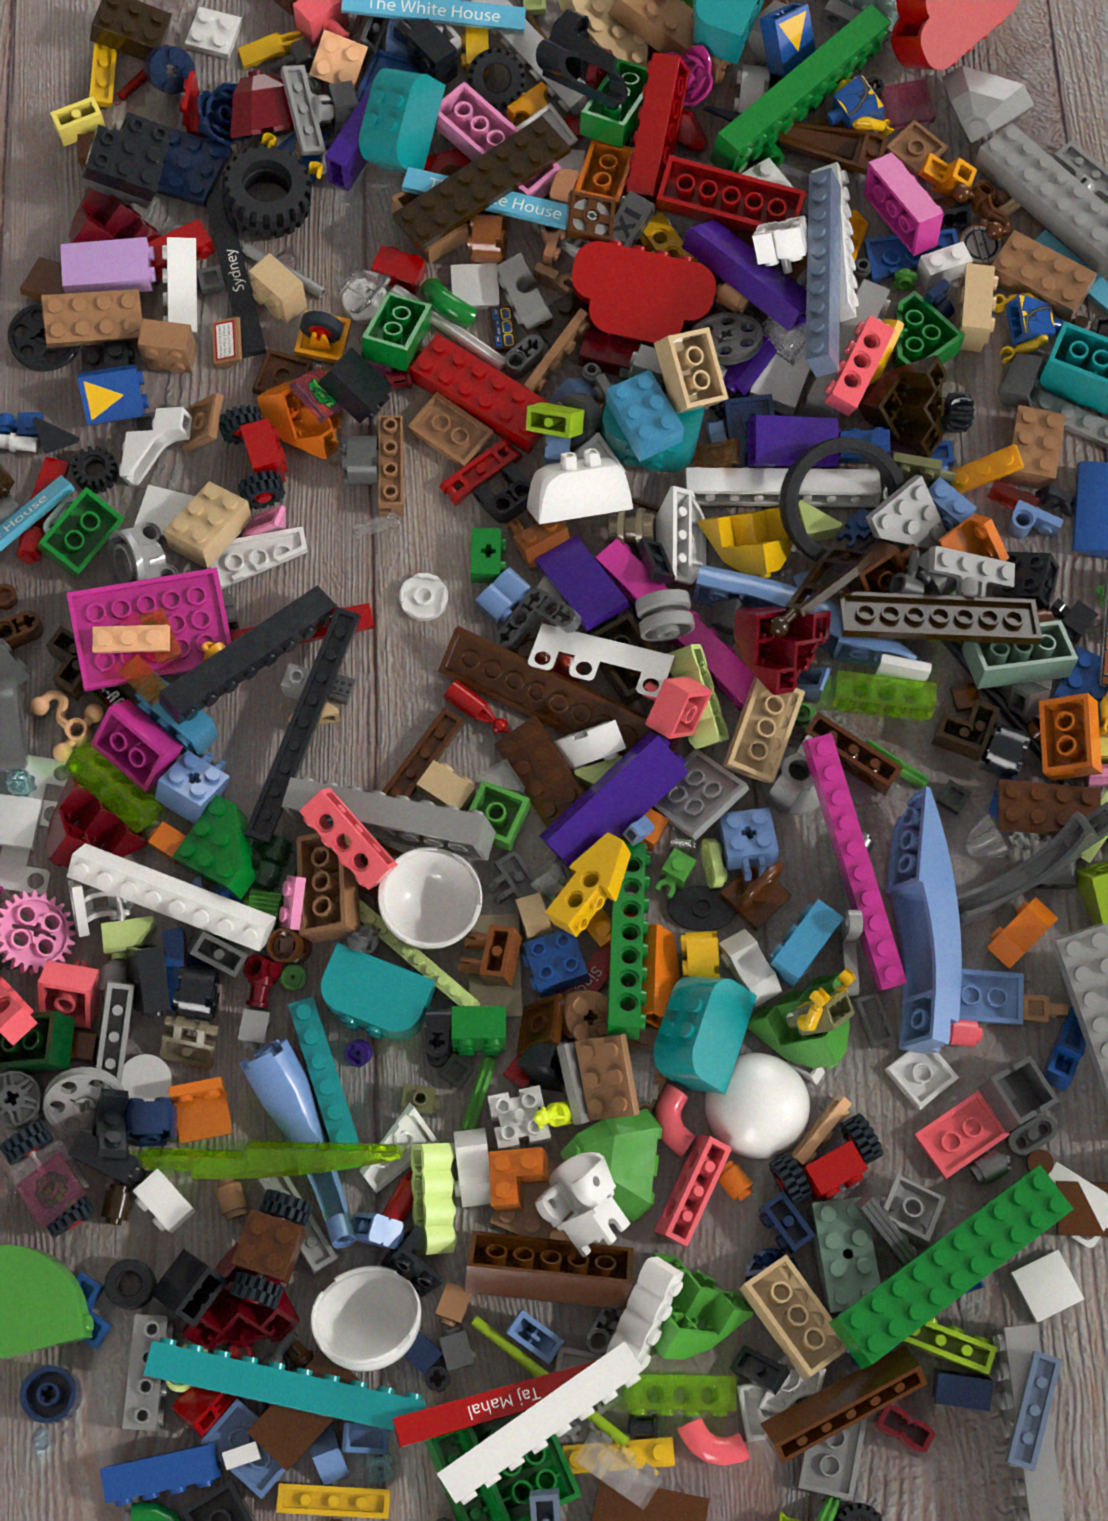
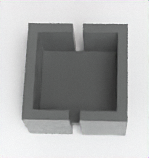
[978,1055,1060,1133]

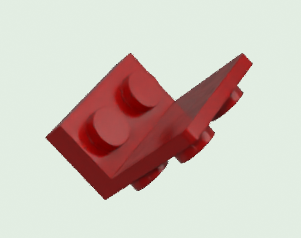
[179,70,209,138]

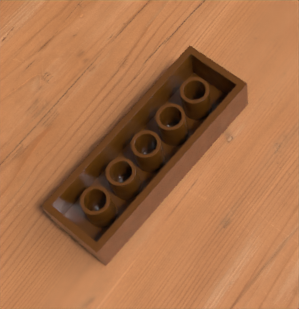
[465,1230,633,1309]

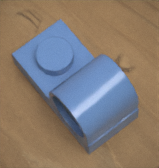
[1007,500,1063,539]

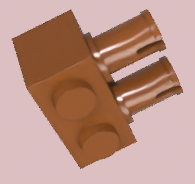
[508,512,570,570]
[459,925,522,987]

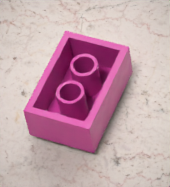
[90,699,183,792]

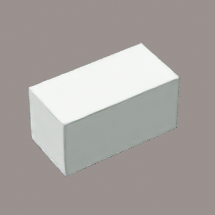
[222,1441,262,1470]

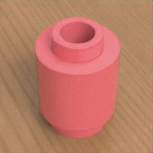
[949,1019,982,1047]

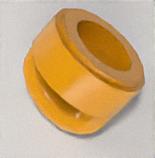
[201,642,226,660]

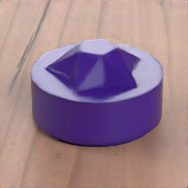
[344,1039,372,1067]

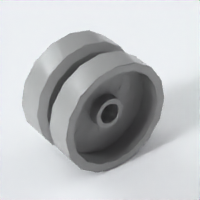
[635,589,695,642]

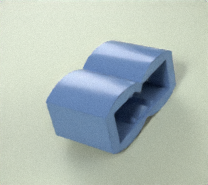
[475,567,531,626]

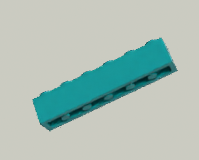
[288,996,362,1160]

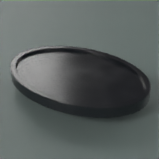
[668,886,736,932]

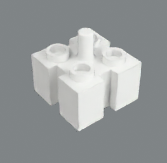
[752,216,808,274]
[488,1085,551,1151]

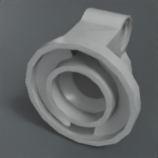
[107,522,179,585]
[760,735,820,815]

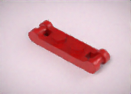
[439,438,522,506]

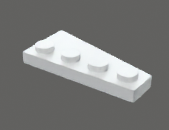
[210,526,308,589]

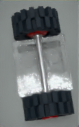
[0,1121,96,1238]

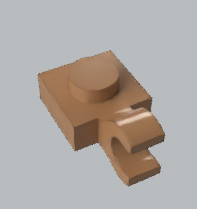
[534,262,572,295]
[1023,994,1068,1023]

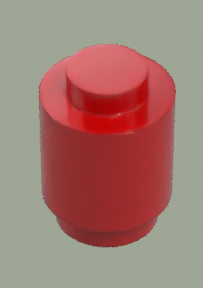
[16,526,44,564]

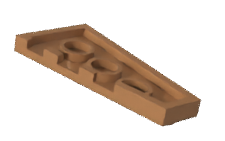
[524,308,593,394]

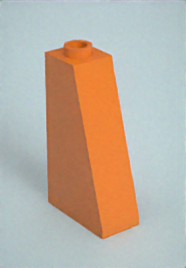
[641,924,681,1029]

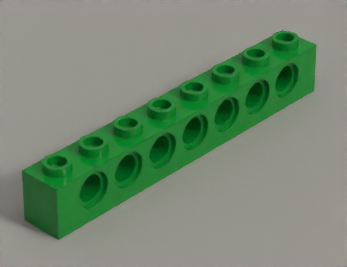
[607,842,650,1040]

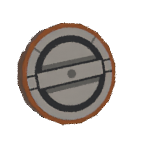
[958,225,1004,266]

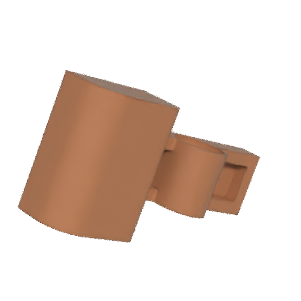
[541,169,579,267]

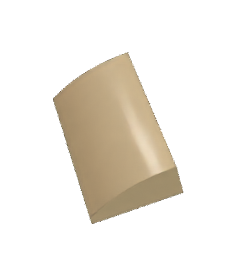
[722,676,805,784]
[739,1255,847,1382]

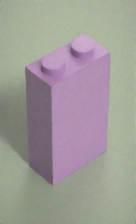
[60,237,156,294]

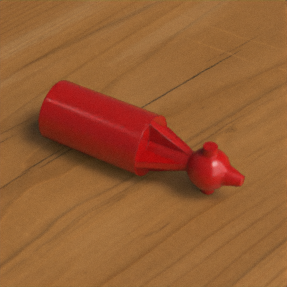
[444,680,511,734]
[381,1171,414,1224]

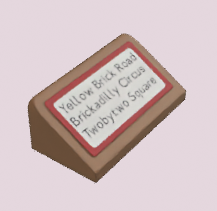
[212,317,242,369]

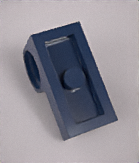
[924,278,955,320]

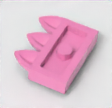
[279,875,306,930]

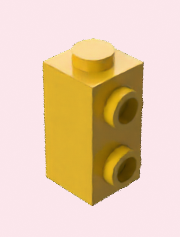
[461,26,489,77]

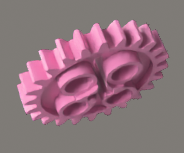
[0,890,76,976]

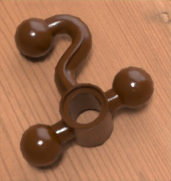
[952,180,1012,240]

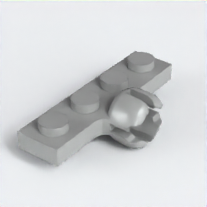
[280,65,334,156]
[1054,141,1108,203]
[928,545,1015,597]
[258,1166,338,1274]

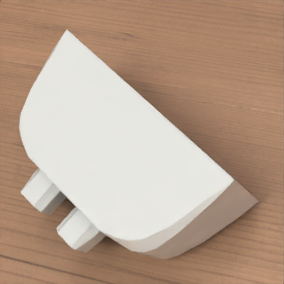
[527,448,633,524]

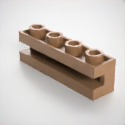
[378,415,404,516]

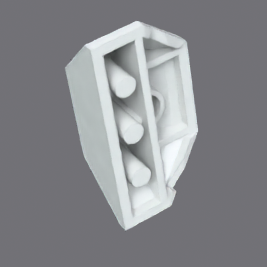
[656,486,706,585]

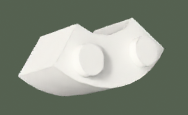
[733,64,770,113]
[553,720,626,772]
[718,929,782,1007]
[450,1128,491,1207]

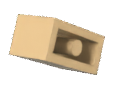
[416,760,476,811]

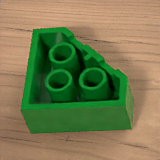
[893,291,965,369]
[172,794,256,900]

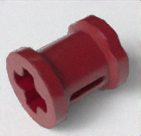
[385,368,413,393]

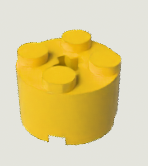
[681,931,720,978]

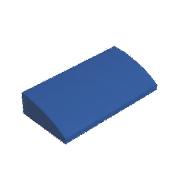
[1072,461,1108,559]

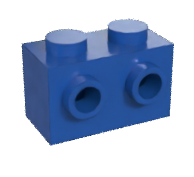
[841,427,890,464]

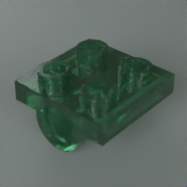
[251,835,297,897]

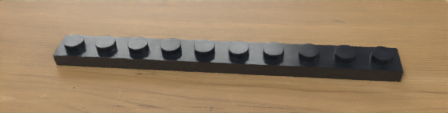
[244,607,361,845]

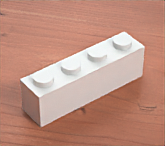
[162,237,197,338]

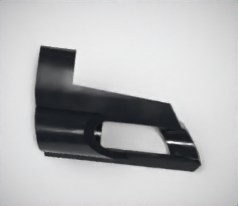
[536,9,628,109]

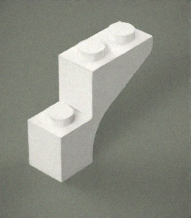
[119,407,193,486]

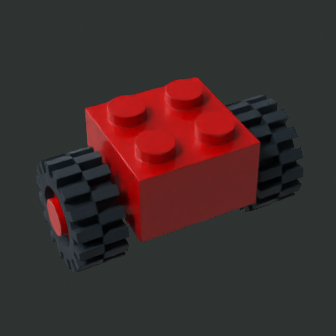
[219,405,289,510]
[769,1113,884,1205]

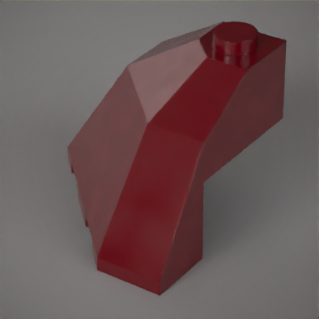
[230,70,294,138]
[69,187,162,243]
[734,607,831,695]
[45,773,148,868]
[182,1242,299,1349]

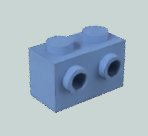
[928,477,977,531]

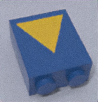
[759,2,816,77]
[77,364,149,425]

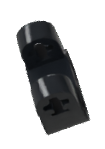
[472,462,531,524]
[425,1008,452,1068]

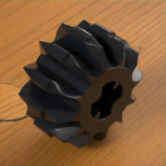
[941,392,975,433]

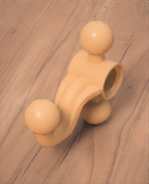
[30,690,104,762]

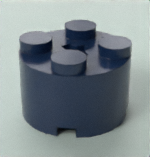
[144,45,196,95]
[124,1097,178,1147]
[19,1365,82,1424]

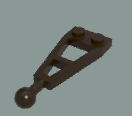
[769,546,874,637]

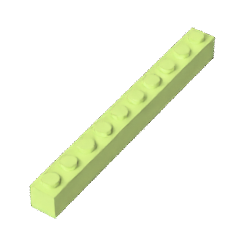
[359,899,480,1006]

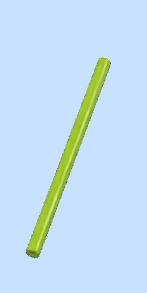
[471,1316,630,1447]

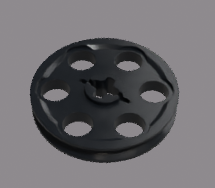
[8,303,80,371]

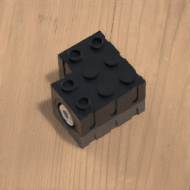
[79,111,173,209]

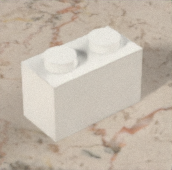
[916,242,973,290]
[133,1168,196,1233]

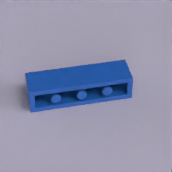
[100,1442,221,1507]

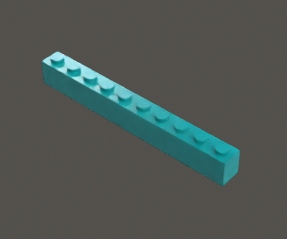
[143,1337,426,1431]

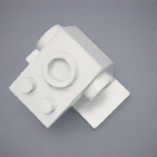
[68,880,134,937]

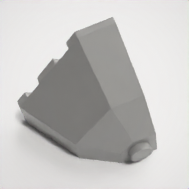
[942,65,1034,143]

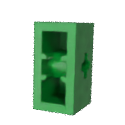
[470,528,506,583]

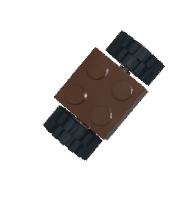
[229,1189,313,1310]

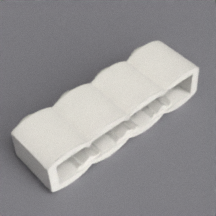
[606,1256,683,1369]

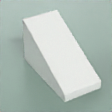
[786,1060,825,1085]

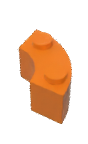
[986,897,1059,969]

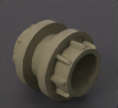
[608,508,656,551]

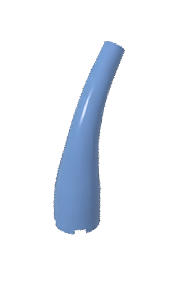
[239,1037,356,1248]

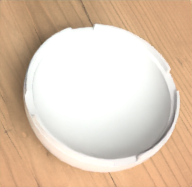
[378,847,482,949]
[705,1053,810,1159]
[311,1266,421,1372]

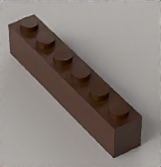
[760,1345,927,1464]

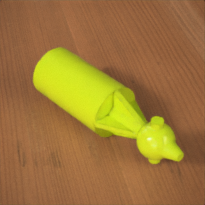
[533,1100,573,1129]

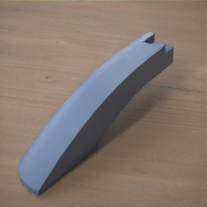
[692,564,929,679]
[886,786,962,1053]

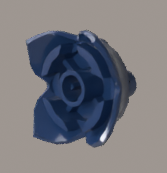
[197,82,253,145]

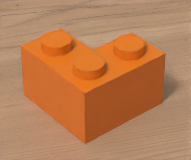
[489,1147,549,1212]

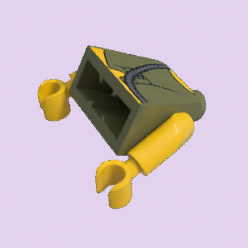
[786,968,856,1036]

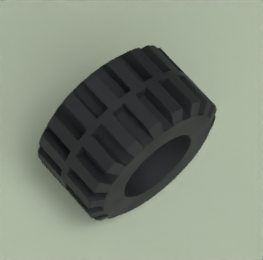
[467,48,526,108]

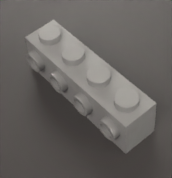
[122,1314,175,1432]

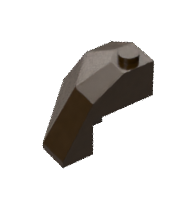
[858,355,947,458]

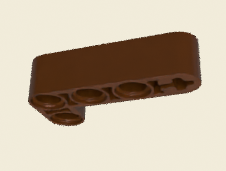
[0,611,44,650]

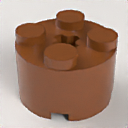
[467,215,508,263]

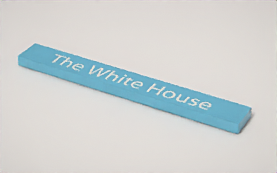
[341,0,526,33]
[402,167,567,230]
[0,475,75,551]

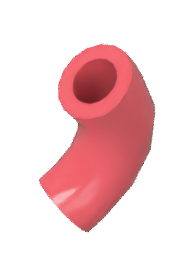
[655,1084,696,1158]
[677,1417,750,1466]

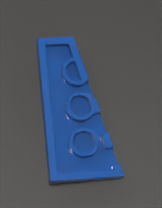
[863,228,959,283]

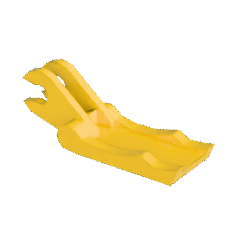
[238,31,304,71]

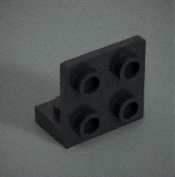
[994,552,1060,610]
[380,1224,445,1297]

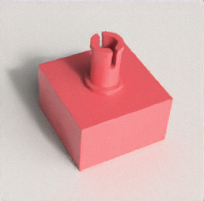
[293,0,349,48]
[642,677,713,739]
[38,960,100,1029]

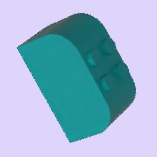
[691,0,765,65]
[359,68,446,174]
[1040,321,1108,415]
[601,384,705,473]
[321,943,437,1041]
[653,976,757,1094]

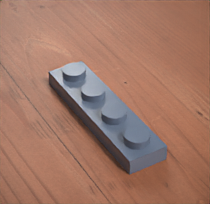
[1005,1351,1062,1471]

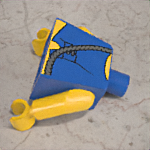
[825,74,894,137]
[994,292,1063,364]

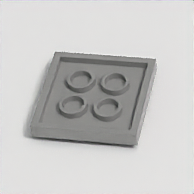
[651,749,749,840]

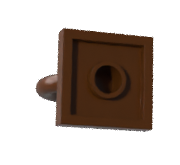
[719,861,792,931]

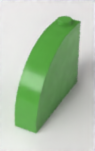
[0,1245,94,1359]

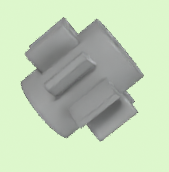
[1008,831,1040,850]

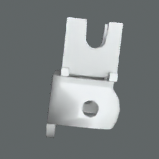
[535,1152,631,1257]

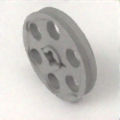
[43,1067,124,1137]

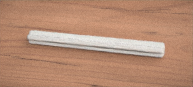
[390,284,505,370]

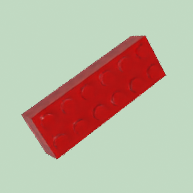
[625,53,690,207]
[656,155,806,235]
[410,333,552,455]

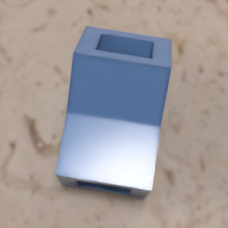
[705,419,727,449]
[623,815,655,846]

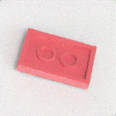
[913,1091,1010,1180]

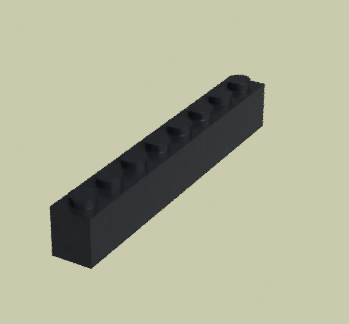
[159,585,337,725]

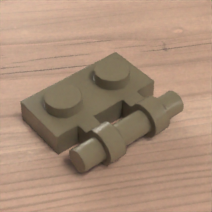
[160,1015,219,1069]

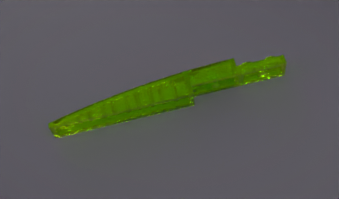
[139,1140,407,1179]

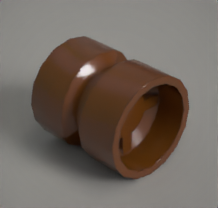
[267,928,313,964]

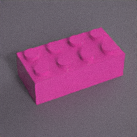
[863,152,944,256]

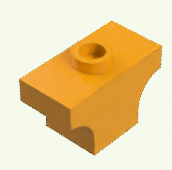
[507,82,549,125]

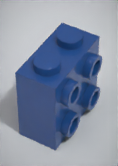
[521,930,590,998]

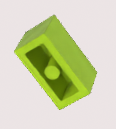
[526,402,584,439]

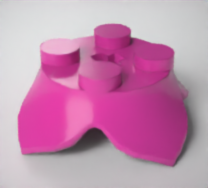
[664,45,713,107]

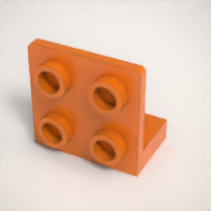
[938,513,1009,561]
[168,1077,233,1144]

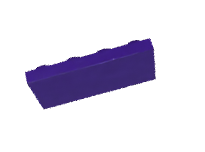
[535,535,629,631]

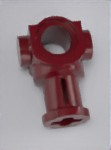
[244,954,283,1008]

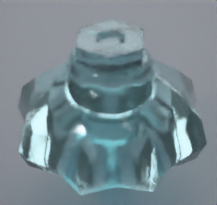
[5,770,37,797]

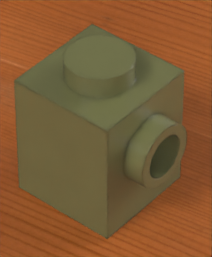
[400,1084,441,1118]

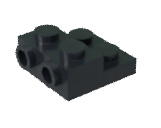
[81,341,135,372]

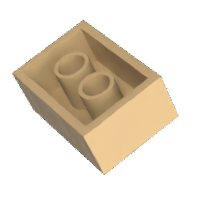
[955,263,998,352]
[654,327,729,414]
[164,481,253,569]

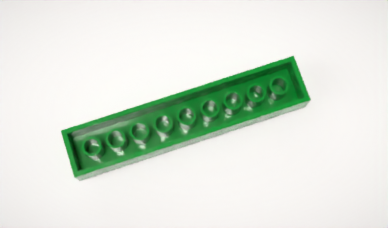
[710,5,891,173]
[828,1165,1074,1369]

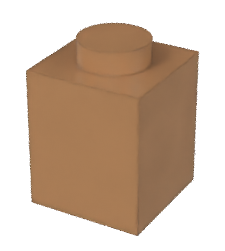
[435,1282,473,1327]

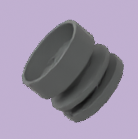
[0,1071,46,1133]

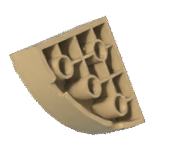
[558,0,648,67]

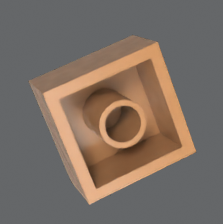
[138,319,197,374]

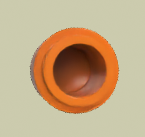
[718,1160,754,1202]

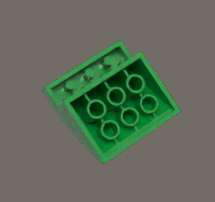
[424,1412,582,1521]

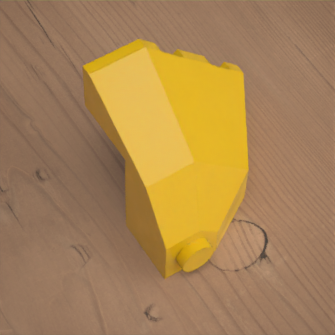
[698,507,793,578]

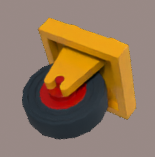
[294,310,352,364]

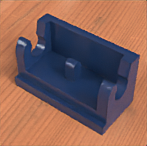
[932,1368,993,1411]

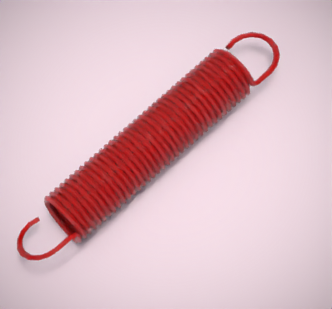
[113,67,147,105]

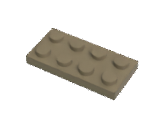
[468,914,522,1018]

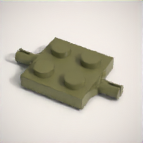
[872,452,956,488]

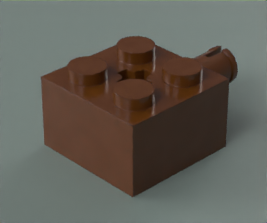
[850,540,921,593]

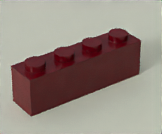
[578,330,666,389]

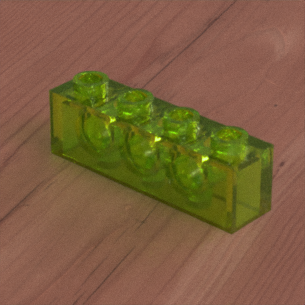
[832,670,937,721]
[64,742,165,833]
[622,1374,736,1416]

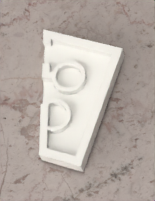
[360,1103,439,1193]

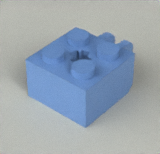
[154,750,230,824]
[718,808,779,881]

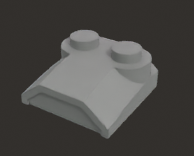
[882,1173,946,1246]

